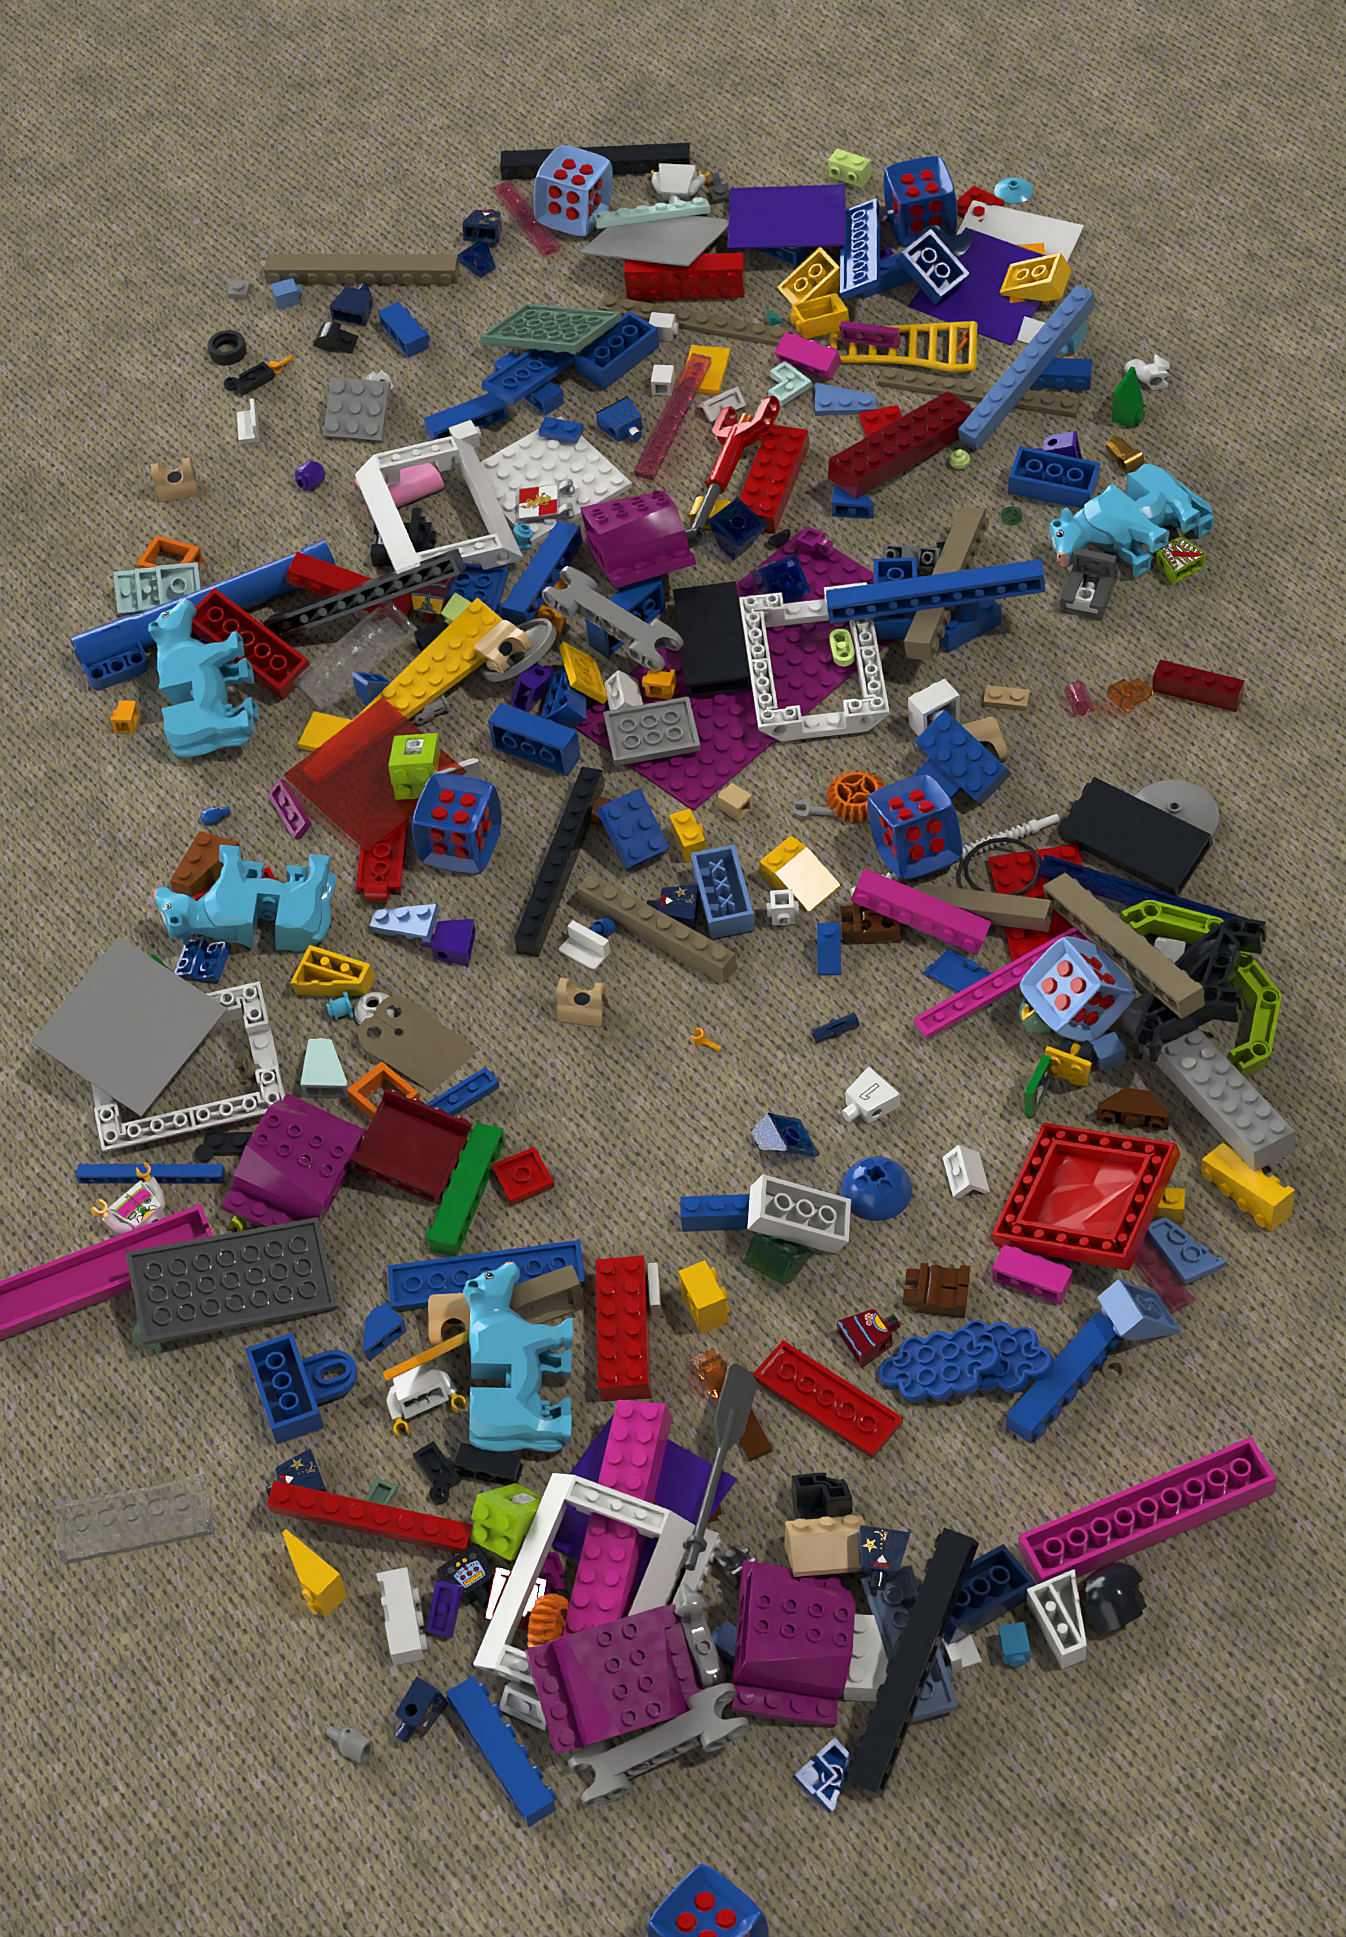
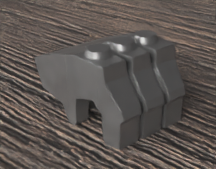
[714,1544,757,1590]

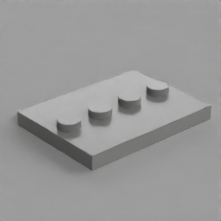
[603,696,701,766]

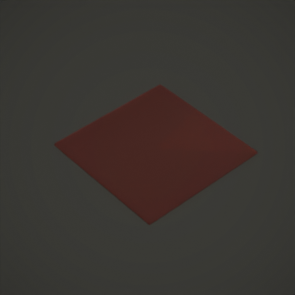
[284,697,467,852]

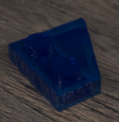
[458,242,495,278]

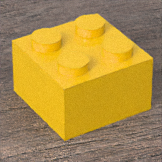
[678,1260,730,1334]

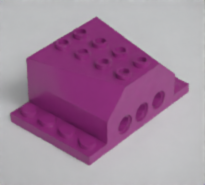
[580,490,696,588]
[221,1093,366,1228]
[730,1560,855,1728]
[525,1604,702,1755]

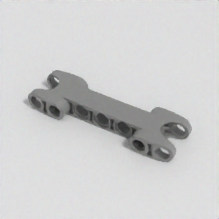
[541,566,683,671]
[568,1683,750,1808]

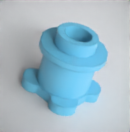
[513,524,533,550]
[326,991,354,1020]

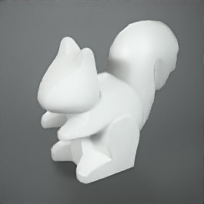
[1124,355,1170,390]

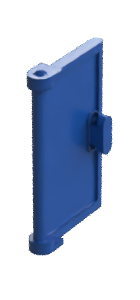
[924,948,992,993]

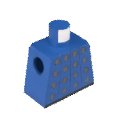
[596,396,643,442]

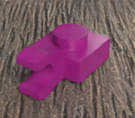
[796,526,835,557]
[539,1552,565,1594]

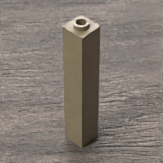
[917,883,1054,932]

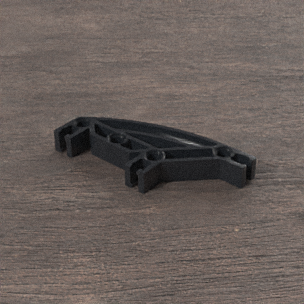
[1131,917,1267,1062]

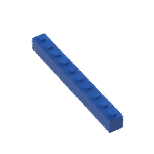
[76,1163,225,1184]

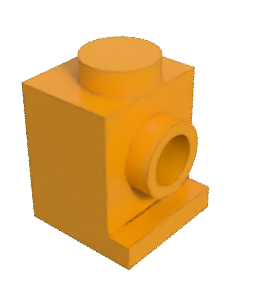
[642,669,677,700]
[110,700,140,733]

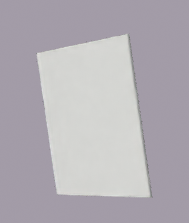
[956,200,1084,262]

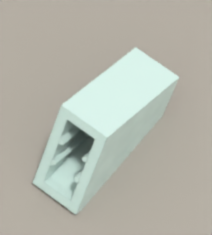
[300,1038,349,1098]

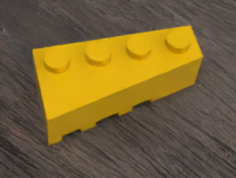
[1201,1143,1295,1232]

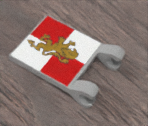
[518,479,575,522]

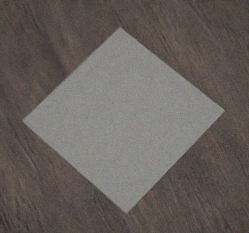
[580,208,729,267]
[32,936,228,1117]

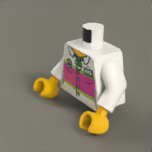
[91,1162,166,1235]

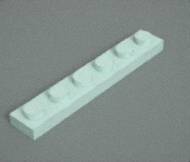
[593,198,710,229]

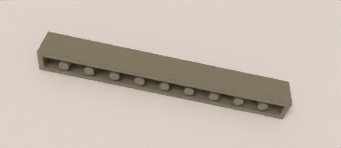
[264,254,460,285]
[904,507,989,660]
[1043,873,1205,1019]

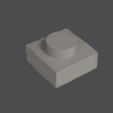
[227,280,251,299]

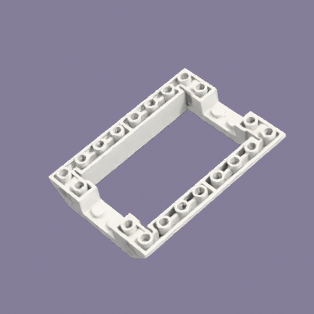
[355,436,523,571]
[739,582,890,741]
[91,981,285,1152]
[473,1473,696,1686]

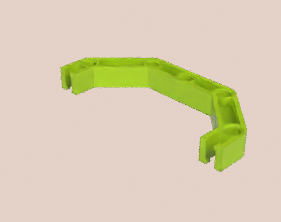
[1120,900,1282,1078]

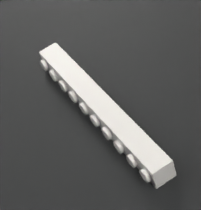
[671,1529,721,1608]

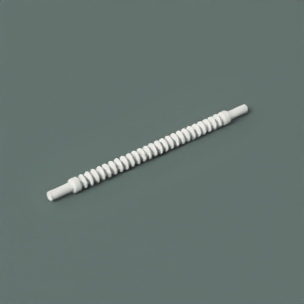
[850,814,1060,895]

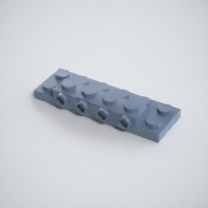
[861,1565,958,1722]

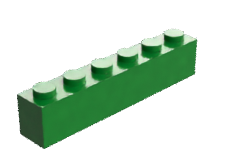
[426,1122,505,1257]

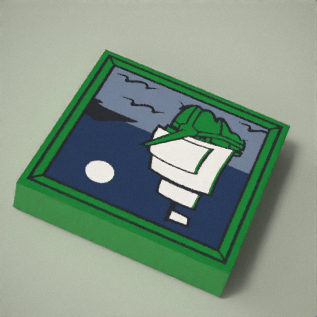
[1024,1054,1052,1118]

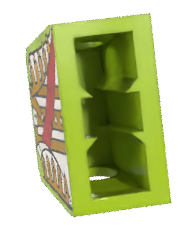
[1156,537,1206,585]

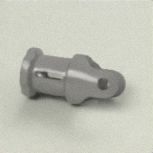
[412,694,450,724]

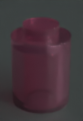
[1064,681,1093,715]

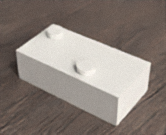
[747,1174,851,1253]

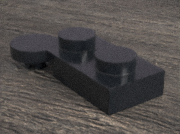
[223,361,275,396]
[195,1132,253,1162]
[412,1441,461,1504]

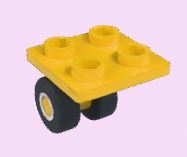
[1045,1037,1094,1086]

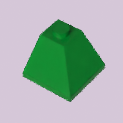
[1112,366,1145,428]

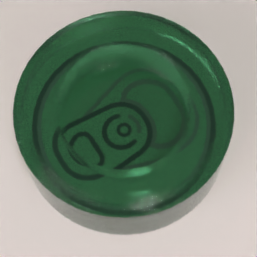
[1001,506,1022,526]

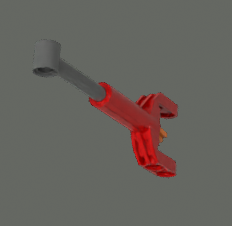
[685,395,780,548]

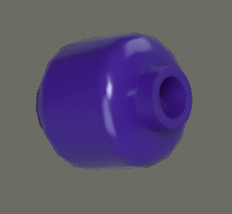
[295,461,325,491]

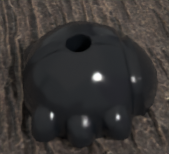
[767,529,791,547]

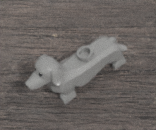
[675,1583,726,1691]

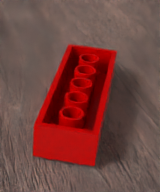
[624,253,745,301]
[734,424,809,534]
[192,588,311,701]
[595,1255,652,1402]

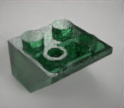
[743,1234,814,1285]

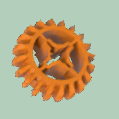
[827,769,885,823]
[527,1594,569,1648]

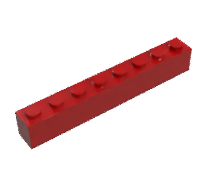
[267,1481,473,1554]

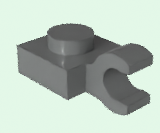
[709,172,730,204]

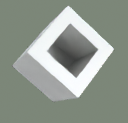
[649,312,679,341]
[651,365,675,396]
[448,420,482,448]

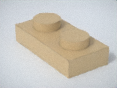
[983,685,1030,711]

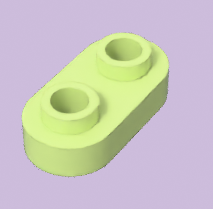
[829,629,855,666]

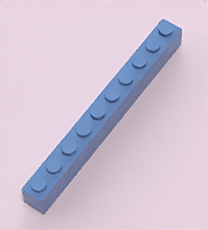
[958,285,1095,451]

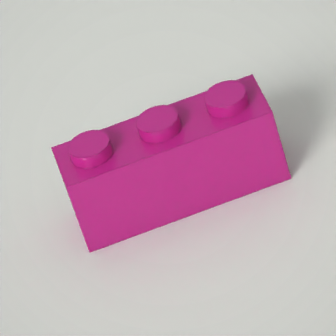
[774,332,842,380]
[992,1245,1073,1305]

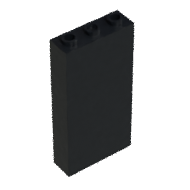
[673,581,752,698]
[1058,777,1213,897]

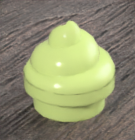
[950,449,970,469]

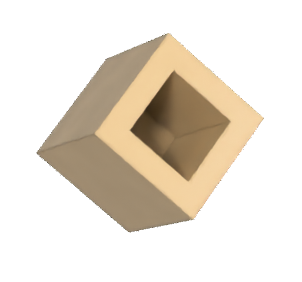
[717,783,753,821]

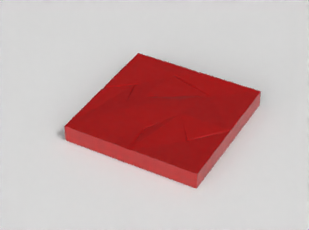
[991,1122,1181,1271]

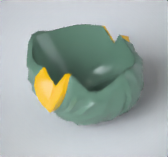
[1018,998,1053,1034]

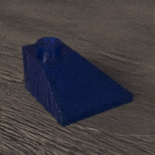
[708,497,767,561]
[751,553,811,604]
[750,1113,820,1157]

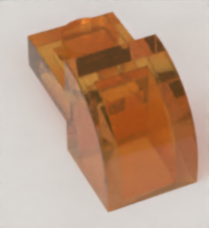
[1107,678,1153,713]
[690,1349,728,1400]

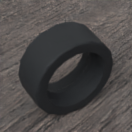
[208,330,247,366]

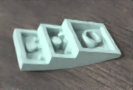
[113,562,200,614]

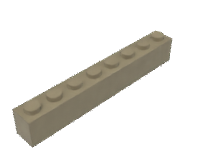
[577,873,737,984]

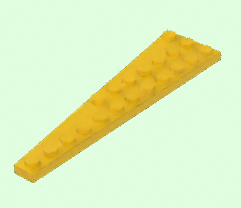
[304,597,503,786]

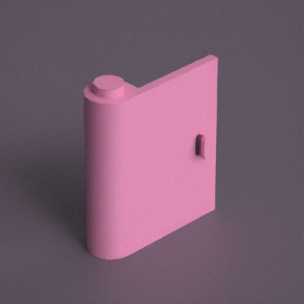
[354,462,444,509]

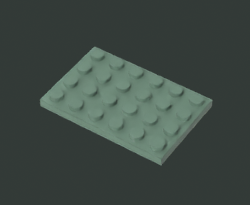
[480,304,622,354]

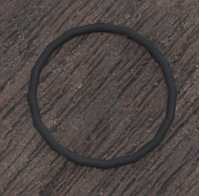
[963,837,1042,896]

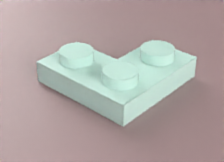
[768,361,812,407]

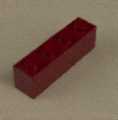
[1152,659,1245,712]

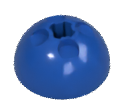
[841,1156,912,1221]

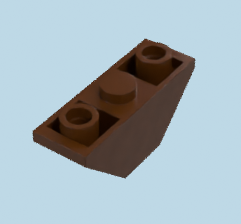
[1097,1088,1170,1131]

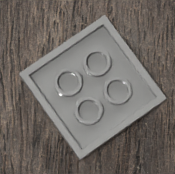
[323,377,391,442]

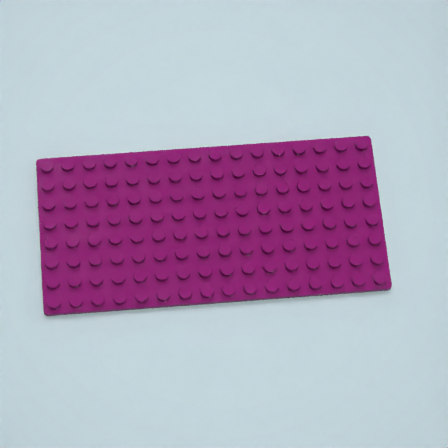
[574,530,894,810]

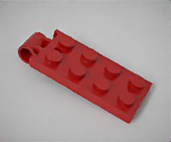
[356,815,409,902]

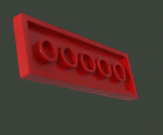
[753,1340,903,1458]

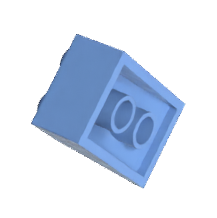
[1097,1279,1181,1341]

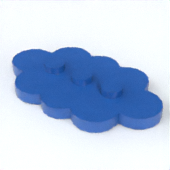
[949,1320,1054,1394]
[878,1329,1002,1403]

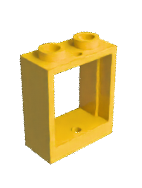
[790,293,850,340]

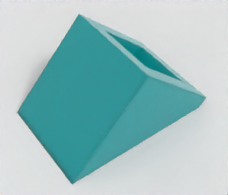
[766,309,783,326]

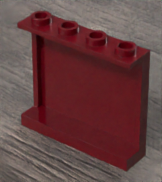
[350,1088,472,1204]

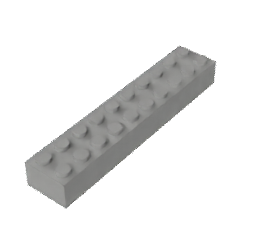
[1120,991,1296,1172]

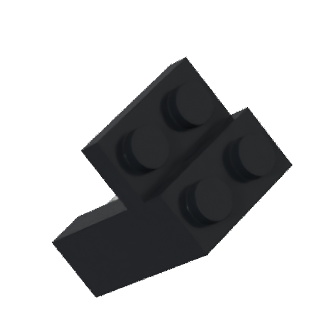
[370,508,437,566]

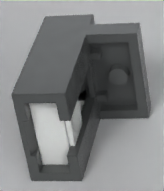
[1060,548,1118,621]

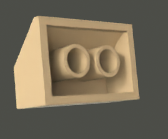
[785,1515,865,1577]

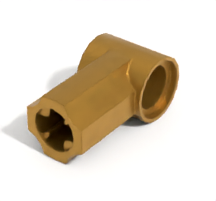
[1106,435,1145,474]

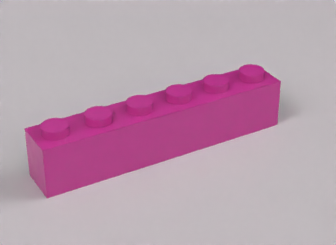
[850,868,991,955]

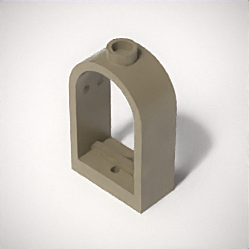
[509,1264,585,1324]

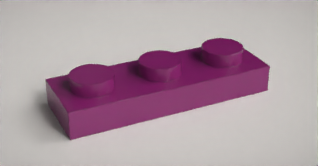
[839,321,901,349]
[268,779,312,839]

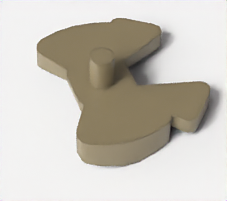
[235,1048,257,1083]

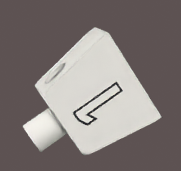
[841,1067,900,1124]

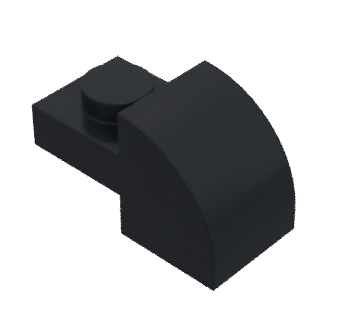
[313,322,359,354]

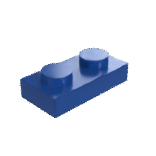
[538,416,584,444]

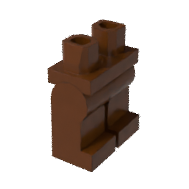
[840,902,901,944]
[903,1263,970,1318]

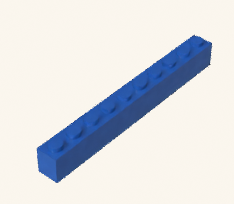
[826,559,1046,623]

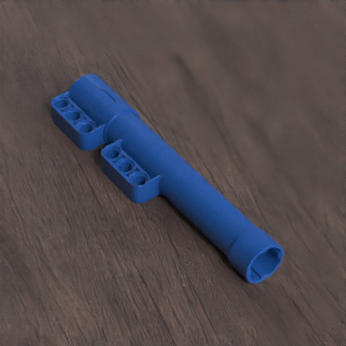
[70,540,336,690]

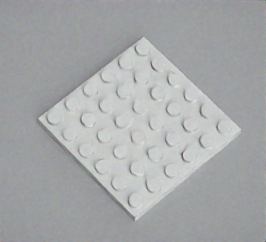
[462,416,632,545]

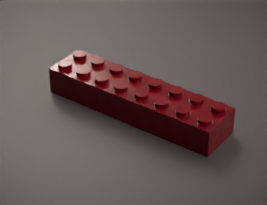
[828,391,974,499]

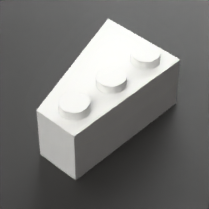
[376,1567,428,1665]
[1027,1569,1087,1669]
[844,1614,888,1701]

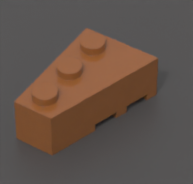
[170,831,243,897]

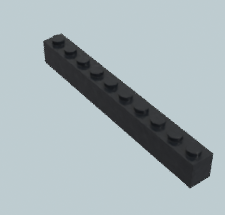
[500,142,691,180]
[263,548,466,638]
[514,766,605,957]
[846,1527,979,1796]

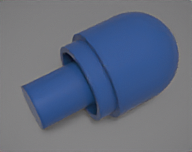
[200,806,231,826]
[589,918,616,937]

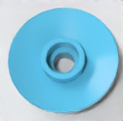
[994,178,1033,204]

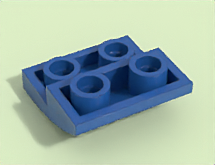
[174,938,231,982]

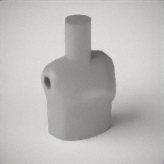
[326,1726,373,1765]

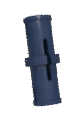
[811,1012,860,1043]

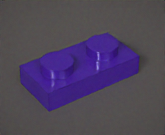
[426,1580,463,1638]

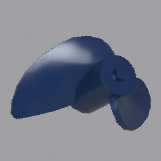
[914,225,973,258]

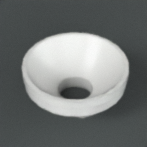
[354,992,396,1029]

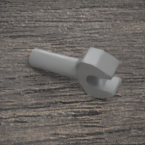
[794,799,835,821]

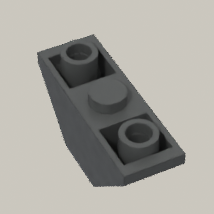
[883,544,941,569]

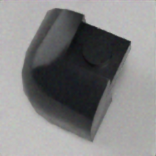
[791,1473,853,1520]
[1083,1562,1147,1635]

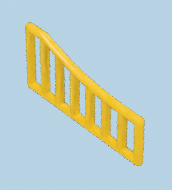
[829,321,978,373]

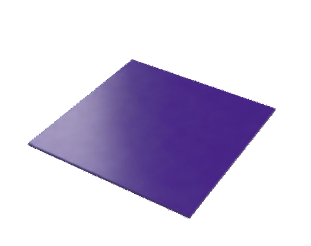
[728,184,846,249]
[907,227,1045,346]
[552,1414,737,1596]

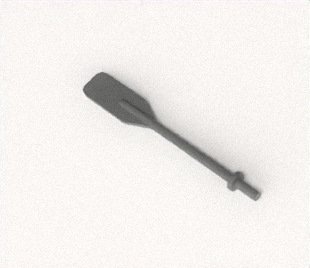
[685,1364,757,1571]

